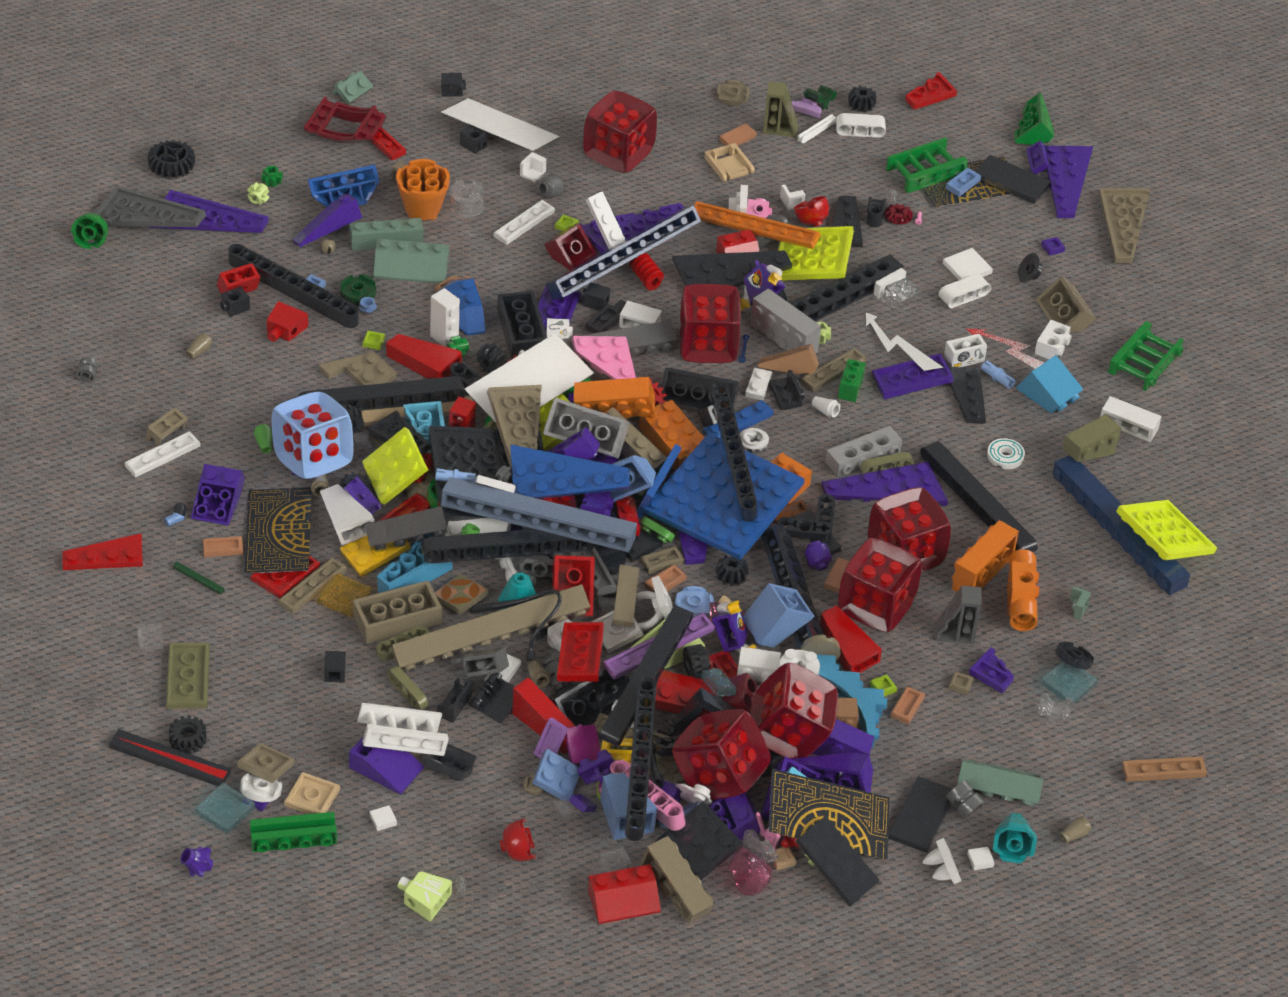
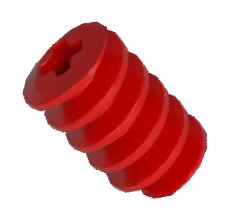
[629,253,664,291]

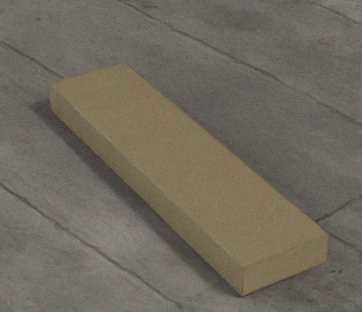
[801,348,867,392]
[278,557,347,614]
[612,565,639,628]

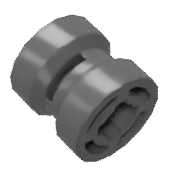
[76,356,98,383]

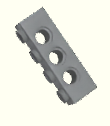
[825,426,902,477]

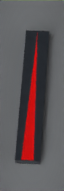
[109,729,231,787]

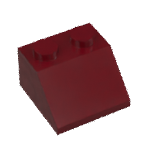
[544,223,597,270]

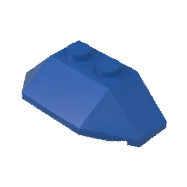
[307,165,380,208]
[438,278,486,336]

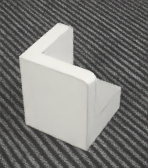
[520,152,547,182]
[780,185,805,210]

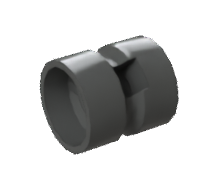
[946,780,985,819]

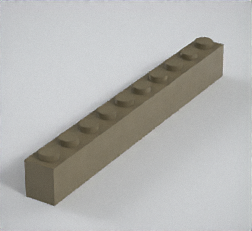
[391,585,590,672]

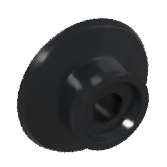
[1018,253,1042,283]

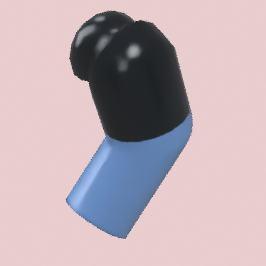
[164,502,187,527]

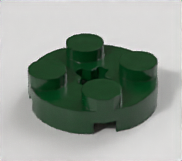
[340,274,376,306]

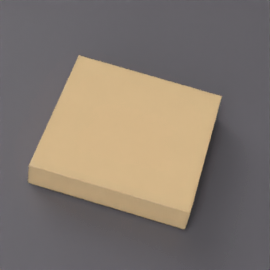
[284,772,340,814]

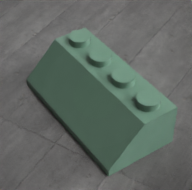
[348,218,424,251]
[373,238,449,284]
[957,758,1044,806]

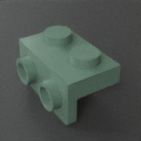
[332,71,373,104]

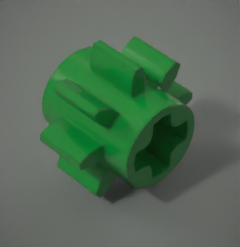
[261,166,283,187]
[447,335,469,357]

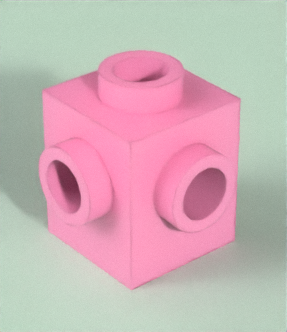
[747,198,772,218]

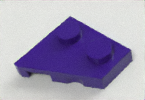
[969,647,1014,693]

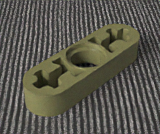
[860,452,914,474]
[376,626,429,661]
[387,665,428,710]

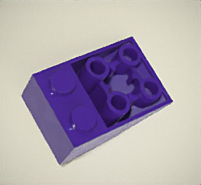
[191,464,245,526]
[349,736,424,795]
[708,792,761,840]

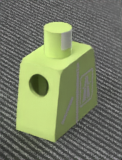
[398,872,452,922]

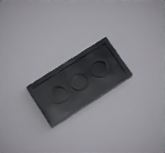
[975,155,1051,204]
[888,776,952,853]
[795,816,880,906]

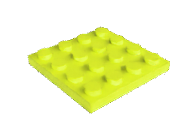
[779,226,854,281]
[1116,500,1217,560]

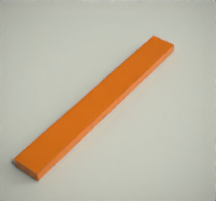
[694,201,821,249]

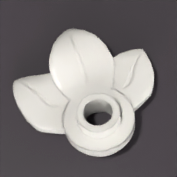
[676,784,712,805]

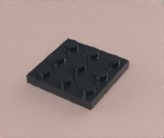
[655,801,743,881]

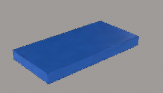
[637,444,681,518]

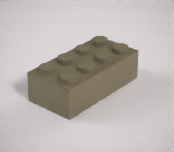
[353,580,442,644]

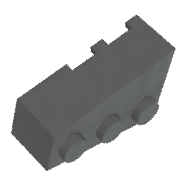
[935,586,981,644]

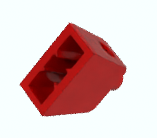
[267,301,308,342]

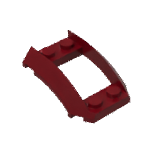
[304,96,386,143]

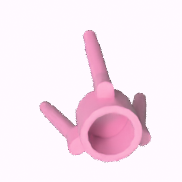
[756,812,781,849]

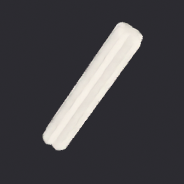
[797,114,836,144]

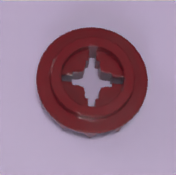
[885,203,913,225]

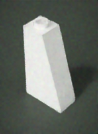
[320,484,375,545]

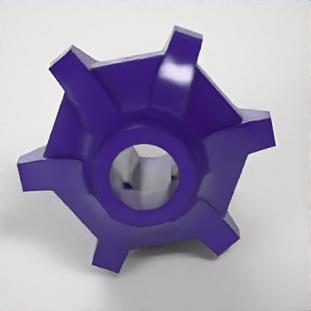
[180,847,213,877]

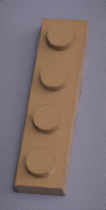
[1122,756,1207,782]

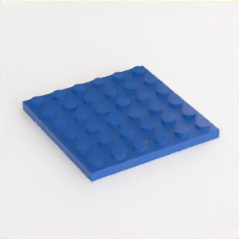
[644,433,804,560]

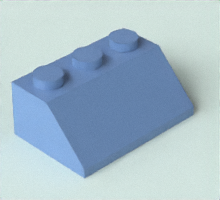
[610,455,656,502]

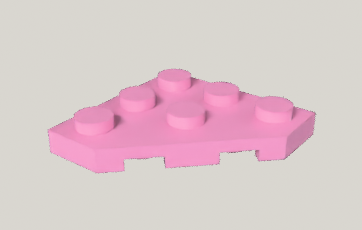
[571,336,636,380]

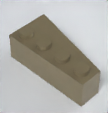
[639,836,714,924]

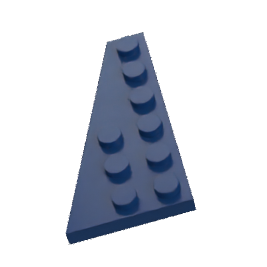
[510,445,630,499]

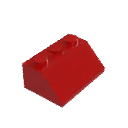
[552,555,595,618]
[655,670,720,718]
[588,864,661,924]

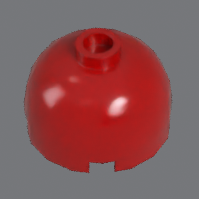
[794,195,830,227]
[499,818,536,862]

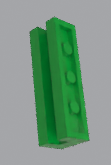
[250,812,337,853]

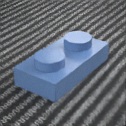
[946,168,981,197]

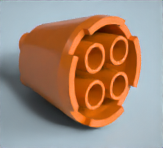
[396,159,450,220]

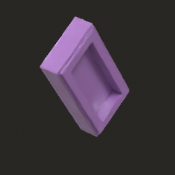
[533,718,568,759]

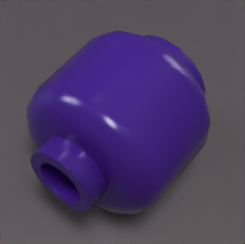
[804,541,832,571]

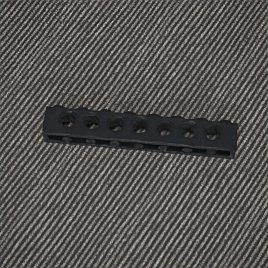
[790,254,904,322]
[761,524,824,650]

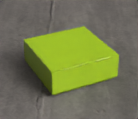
[555,214,579,231]
[362,331,385,350]
[869,674,897,696]

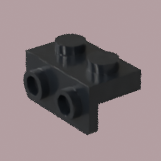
[425,744,476,781]

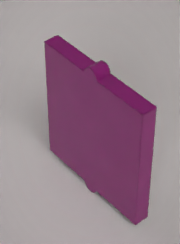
[565,724,601,764]

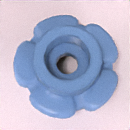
[359,297,377,313]

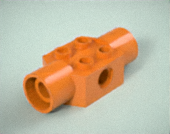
[1007,549,1039,631]

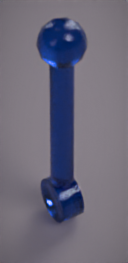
[739,334,749,363]

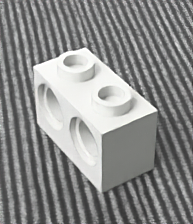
[1035,320,1072,359]

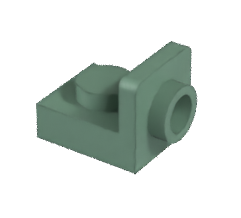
[1069,586,1091,620]

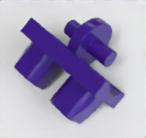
[577,749,615,785]

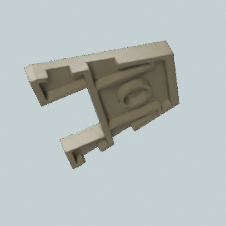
[319,352,397,386]

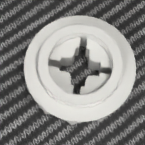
[740,428,769,452]

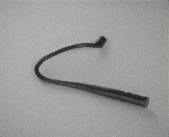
[472,589,562,661]

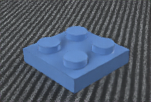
[532,749,580,803]

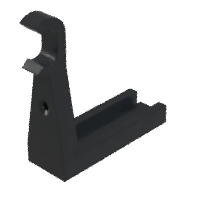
[657,688,736,737]

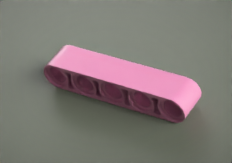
[610,760,686,831]

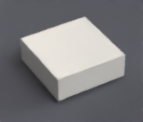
[370,806,397,831]
[967,847,994,870]

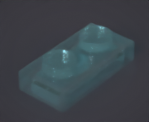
[702,668,736,696]

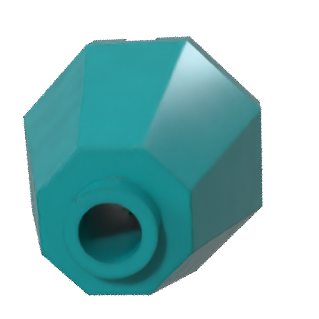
[498,572,538,610]
[993,813,1037,863]

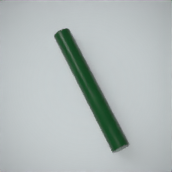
[173,561,225,595]

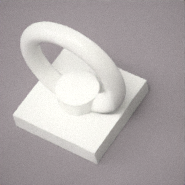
[635,576,673,631]

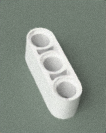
[836,113,886,138]
[939,274,991,308]

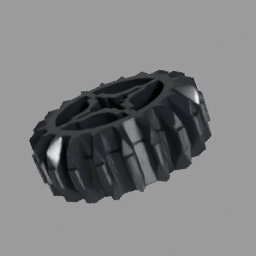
[148,139,195,179]

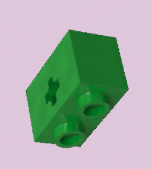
[838,359,866,403]

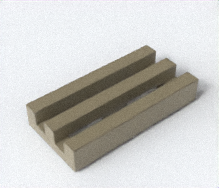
[640,546,684,574]

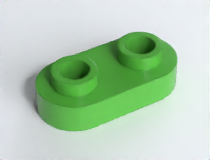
[640,516,675,544]

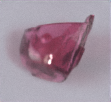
[728,847,772,896]

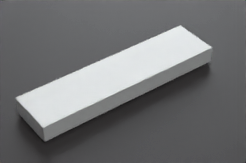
[493,200,555,245]
[125,431,200,477]

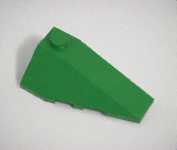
[1014,92,1054,145]

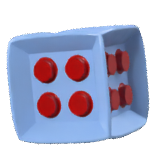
[272,392,353,479]

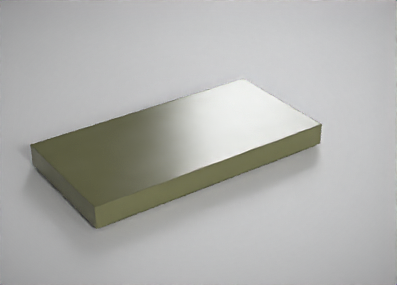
[166,643,210,709]

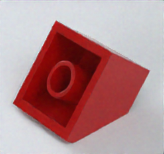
[716,229,760,254]

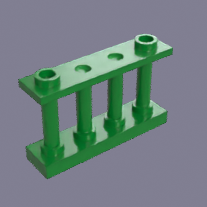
[886,137,968,193]
[1108,321,1184,391]

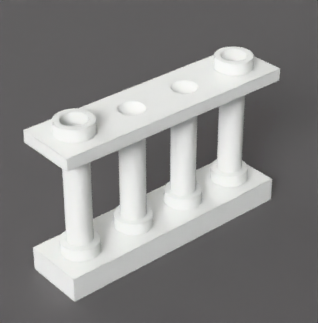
[357,703,449,756]

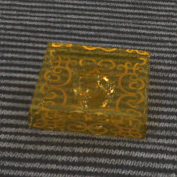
[317,573,371,617]

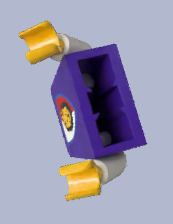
[740,260,786,312]
[712,600,756,652]

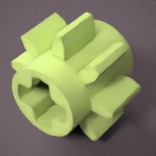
[247,182,269,205]
[816,322,831,344]

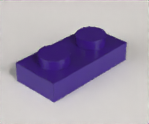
[1026,140,1049,174]

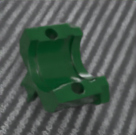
[803,85,837,110]

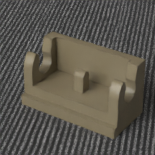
[146,407,188,447]

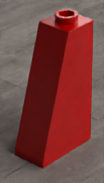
[386,334,462,379]
[820,605,882,673]
[512,677,576,754]

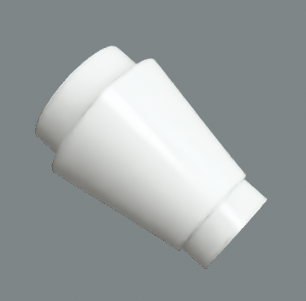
[812,396,840,418]

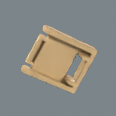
[704,143,754,182]

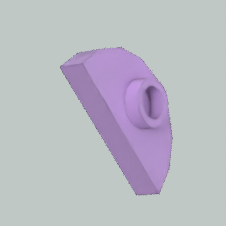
[792,98,821,118]

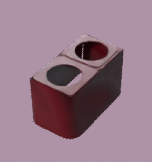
[722,673,758,714]

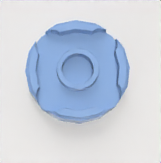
[675,586,714,617]

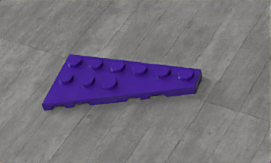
[575,203,685,253]

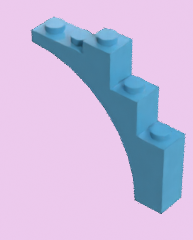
[816,654,887,748]

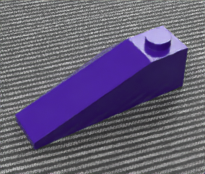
[292,194,362,247]
[792,753,873,793]

